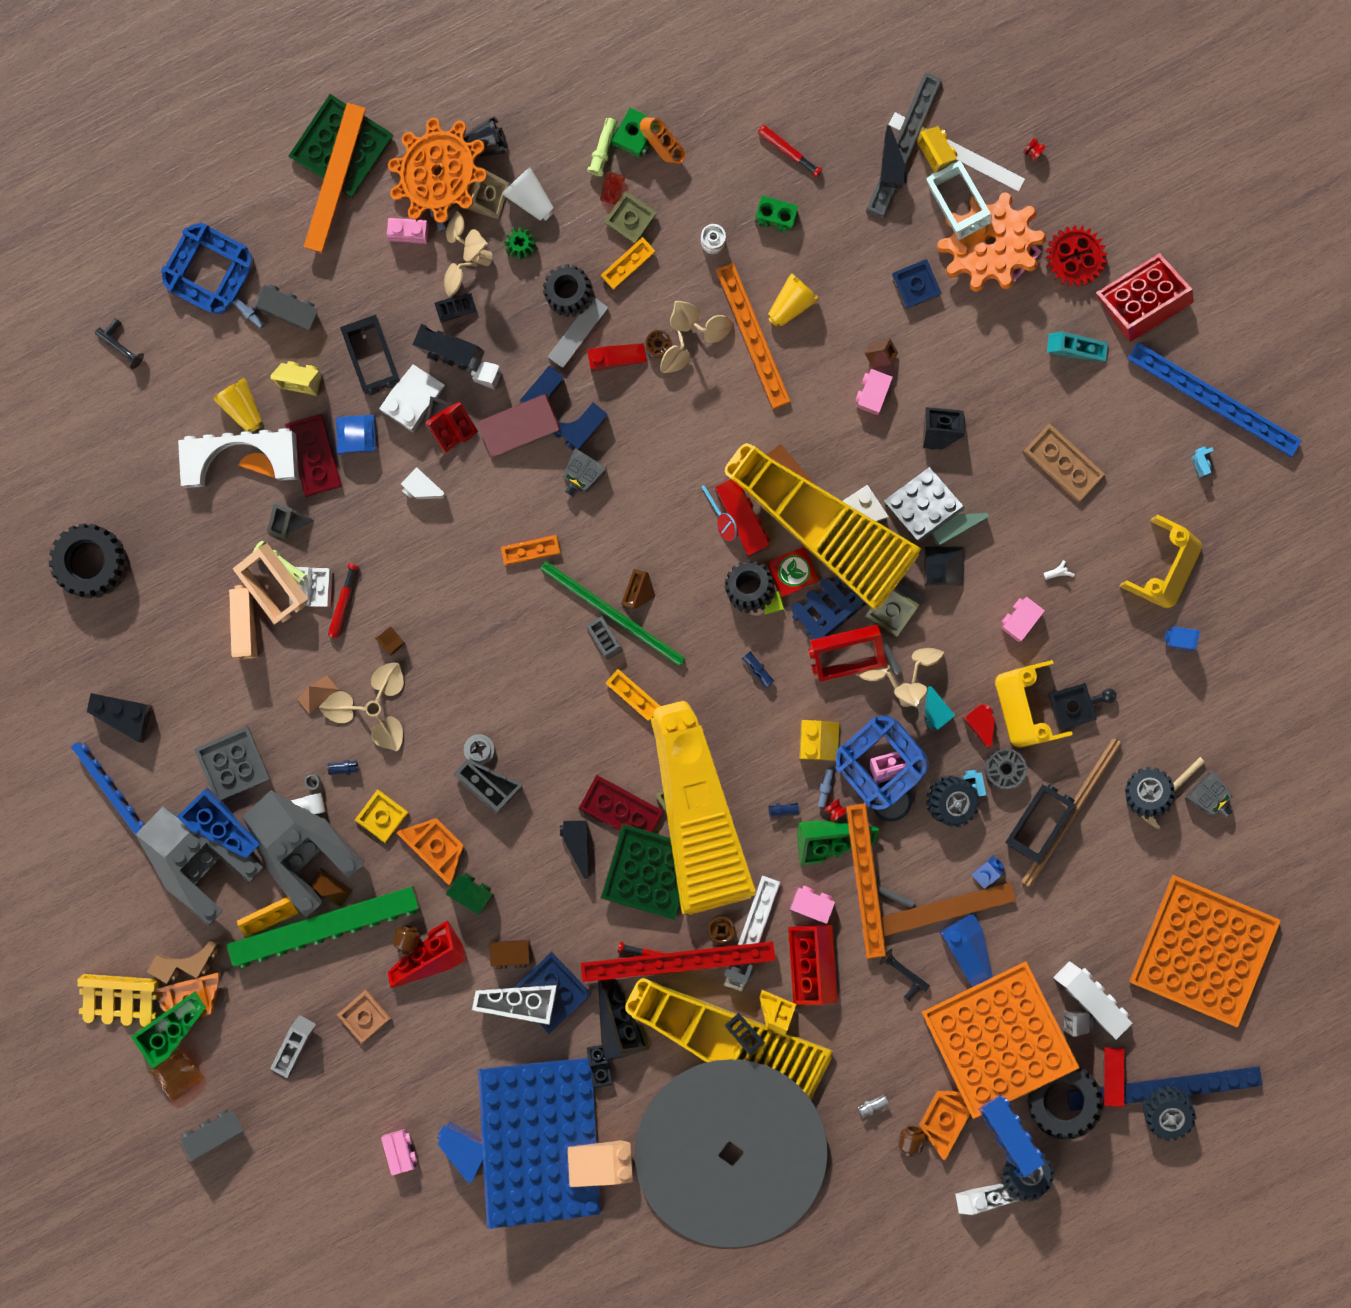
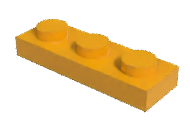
[601,237,656,291]
[605,669,660,721]
[237,897,299,938]

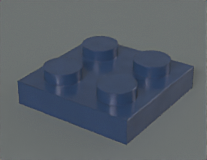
[891,259,942,309]

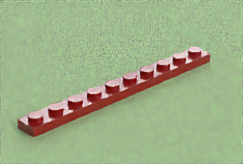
[580,941,776,982]

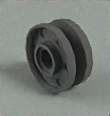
[984,749,1027,789]

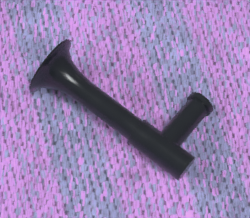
[95,318,144,369]
[880,948,930,1002]

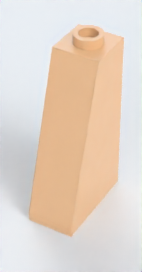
[229,585,258,660]

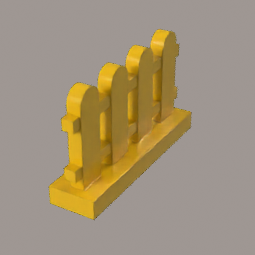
[77,974,159,1027]

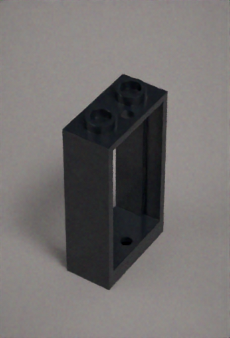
[340,314,400,395]
[1005,784,1077,865]

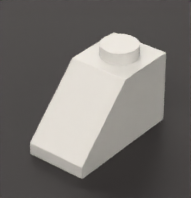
[471,361,502,390]
[401,467,446,499]

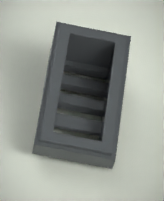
[586,616,623,660]

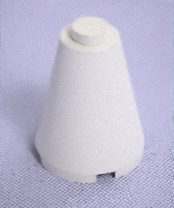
[502,167,554,221]

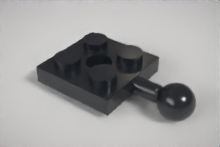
[1048,683,1117,731]

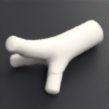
[1044,560,1075,580]

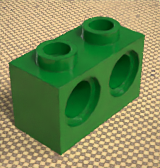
[755,195,798,232]

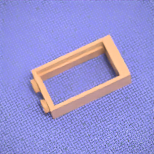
[233,543,309,624]

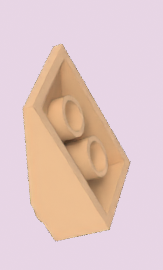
[567,1140,633,1187]

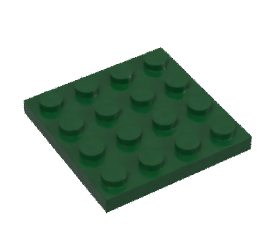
[288,94,394,198]
[600,824,680,920]

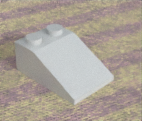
[379,365,445,433]

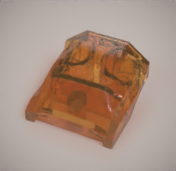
[148,1048,205,1102]

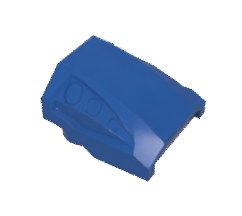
[336,415,376,455]

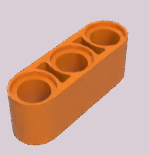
[640,117,686,164]

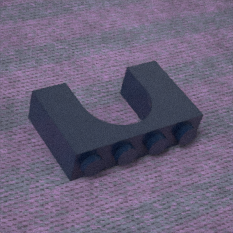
[520,366,608,451]

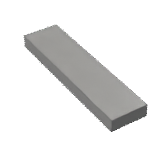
[548,296,608,369]

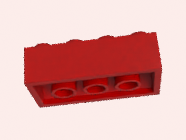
[788,925,837,1005]

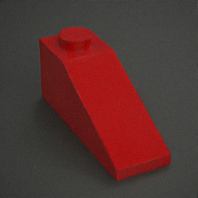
[587,343,647,372]

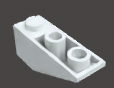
[955,1183,1019,1215]

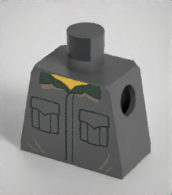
[563,448,606,497]
[1184,771,1233,818]

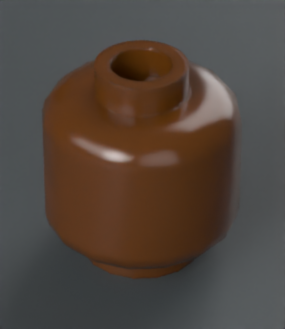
[393,925,420,955]
[898,1126,925,1157]

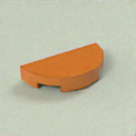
[238,453,275,478]

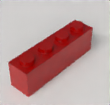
[715,479,771,557]

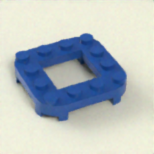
[161,223,254,315]
[835,716,930,809]

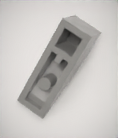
[1063,1011,1093,1036]
[270,1015,316,1078]

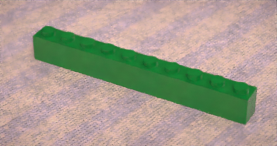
[226,886,421,969]

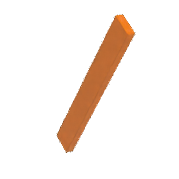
[304,103,366,253]
[716,262,791,410]
[846,803,886,959]

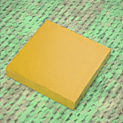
[355,789,409,843]

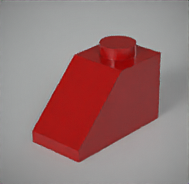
[963,703,995,748]

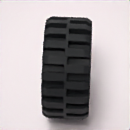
[49,523,128,599]
[1027,1067,1104,1140]

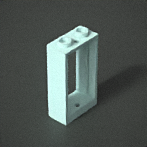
[926,161,993,240]

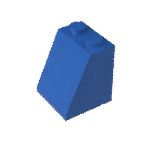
[437,1122,483,1183]

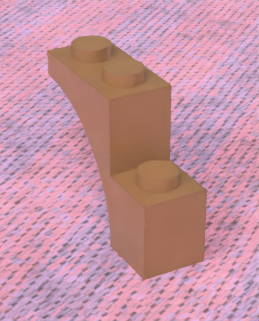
[147,940,220,984]

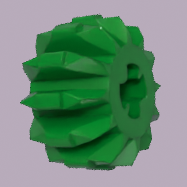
[504,227,536,260]

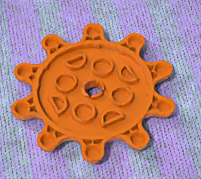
[388,118,487,223]
[937,192,1046,292]

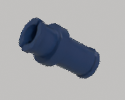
[327,760,359,775]
[768,803,799,818]

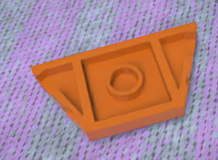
[397,818,464,885]
[153,972,221,1018]
[919,1090,970,1160]

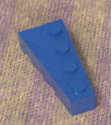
[978,1095,1044,1177]

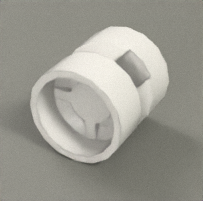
[701,224,726,254]

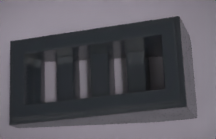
[434,293,477,323]
[724,1013,765,1056]

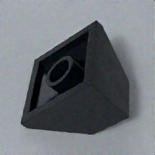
[923,407,964,450]
[924,547,963,586]

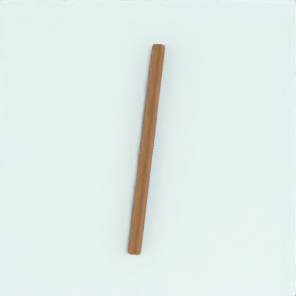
[1022,739,1122,887]

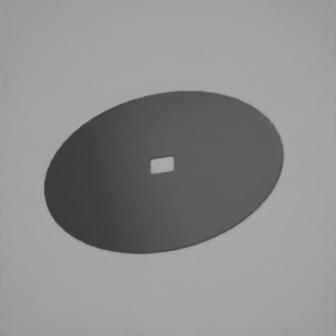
[635,1059,827,1248]

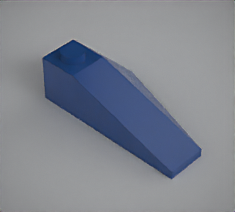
[177,787,260,858]
[939,913,993,987]

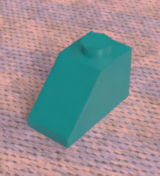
[923,686,955,731]

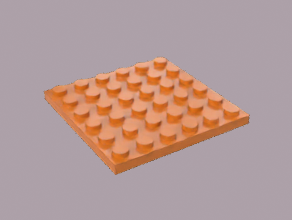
[1129,875,1281,1028]
[922,961,1079,1119]

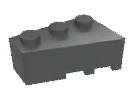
[252,284,318,331]
[454,759,523,815]
[177,1109,244,1162]

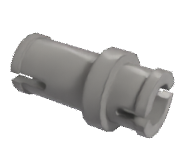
[858,1094,889,1118]

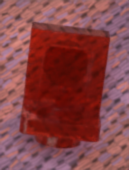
[600,172,626,205]

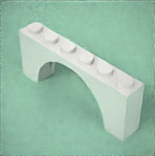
[178,428,299,488]

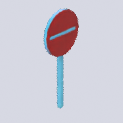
[702,485,737,541]

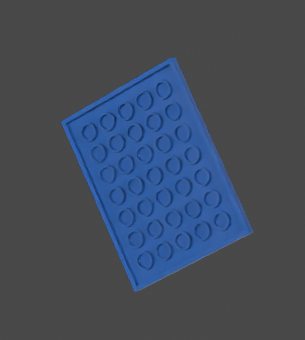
[478,1058,601,1229]

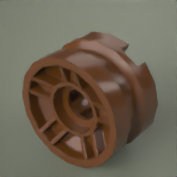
[645,330,672,359]
[708,916,735,943]

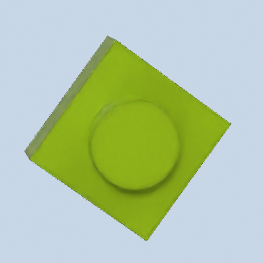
[764,591,784,615]

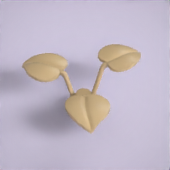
[444,211,493,298]
[660,301,733,373]
[856,648,944,708]
[319,663,404,751]

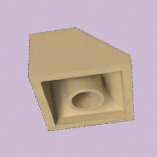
[467,169,510,219]

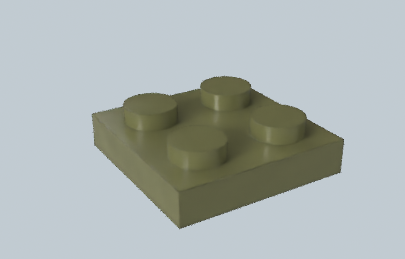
[604,191,657,244]
[865,589,919,637]

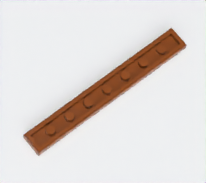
[881,882,1016,937]

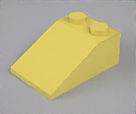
[270,361,322,396]

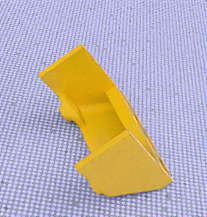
[1119,515,1202,608]
[995,660,1072,748]

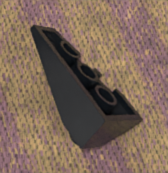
[598,979,649,1060]

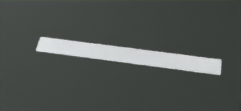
[889,113,1025,191]

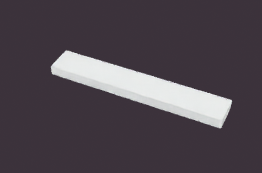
[724,876,780,992]

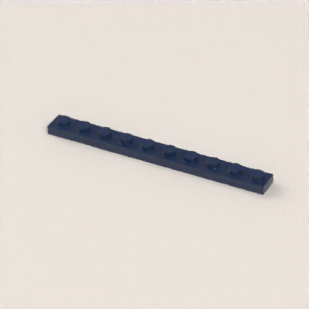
[1067,1066,1263,1111]

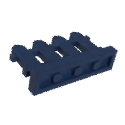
[791,578,867,640]

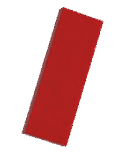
[1103,1047,1124,1108]

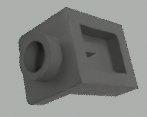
[724,964,755,984]

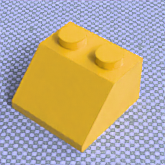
[917,126,958,172]
[799,720,839,761]

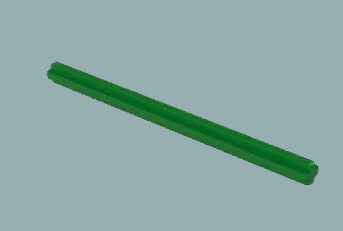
[541,562,685,666]

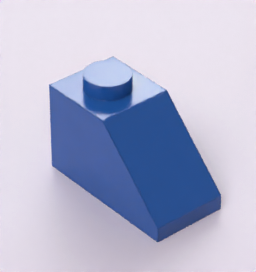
[1164,627,1200,652]

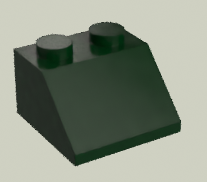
[446,873,493,915]

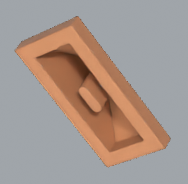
[297,675,339,714]

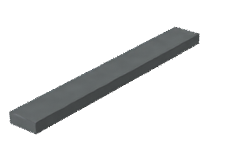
[866,73,942,218]

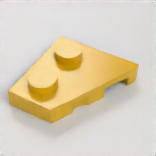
[759,990,796,1035]

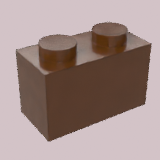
[489,939,531,970]

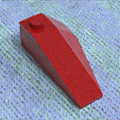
[387,921,466,988]

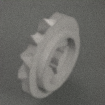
[464,734,494,765]

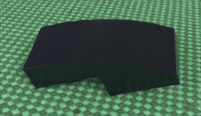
[587,1045,613,1089]

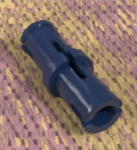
[741,651,774,688]

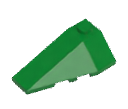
[797,820,879,866]
[131,991,206,1069]

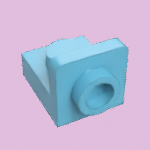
[1191,446,1214,478]
[961,769,986,796]

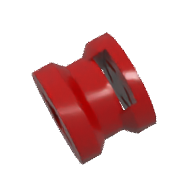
[1023,137,1047,162]
[823,798,846,822]

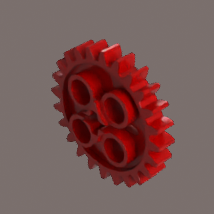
[1045,225,1108,288]

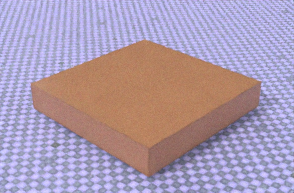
[337,989,391,1044]

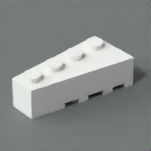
[843,485,889,522]
[1053,961,1132,1040]
[472,985,557,1024]

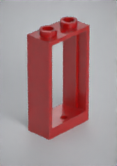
[808,625,887,682]

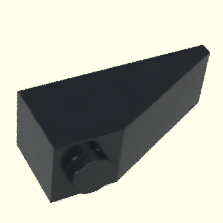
[879,125,908,189]
[560,820,589,879]

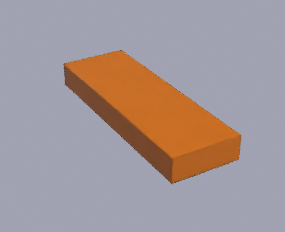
[501,535,561,566]

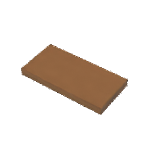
[1023,423,1106,503]

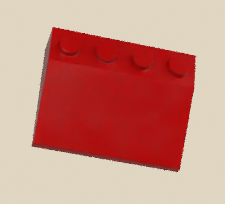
[1096,253,1194,342]

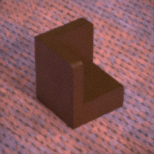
[865,338,898,368]
[374,627,406,656]

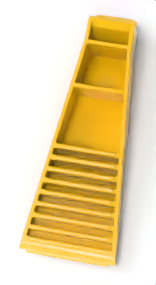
[725,444,921,611]
[651,701,756,915]
[626,978,833,1100]

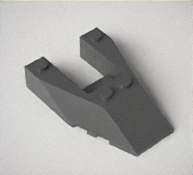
[243,790,365,917]
[136,807,263,927]

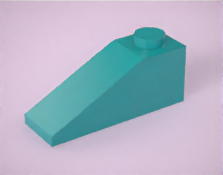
[1047,331,1108,362]

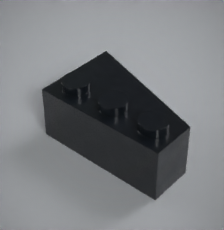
[413,324,485,373]
[87,693,152,743]

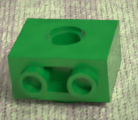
[612,107,653,159]

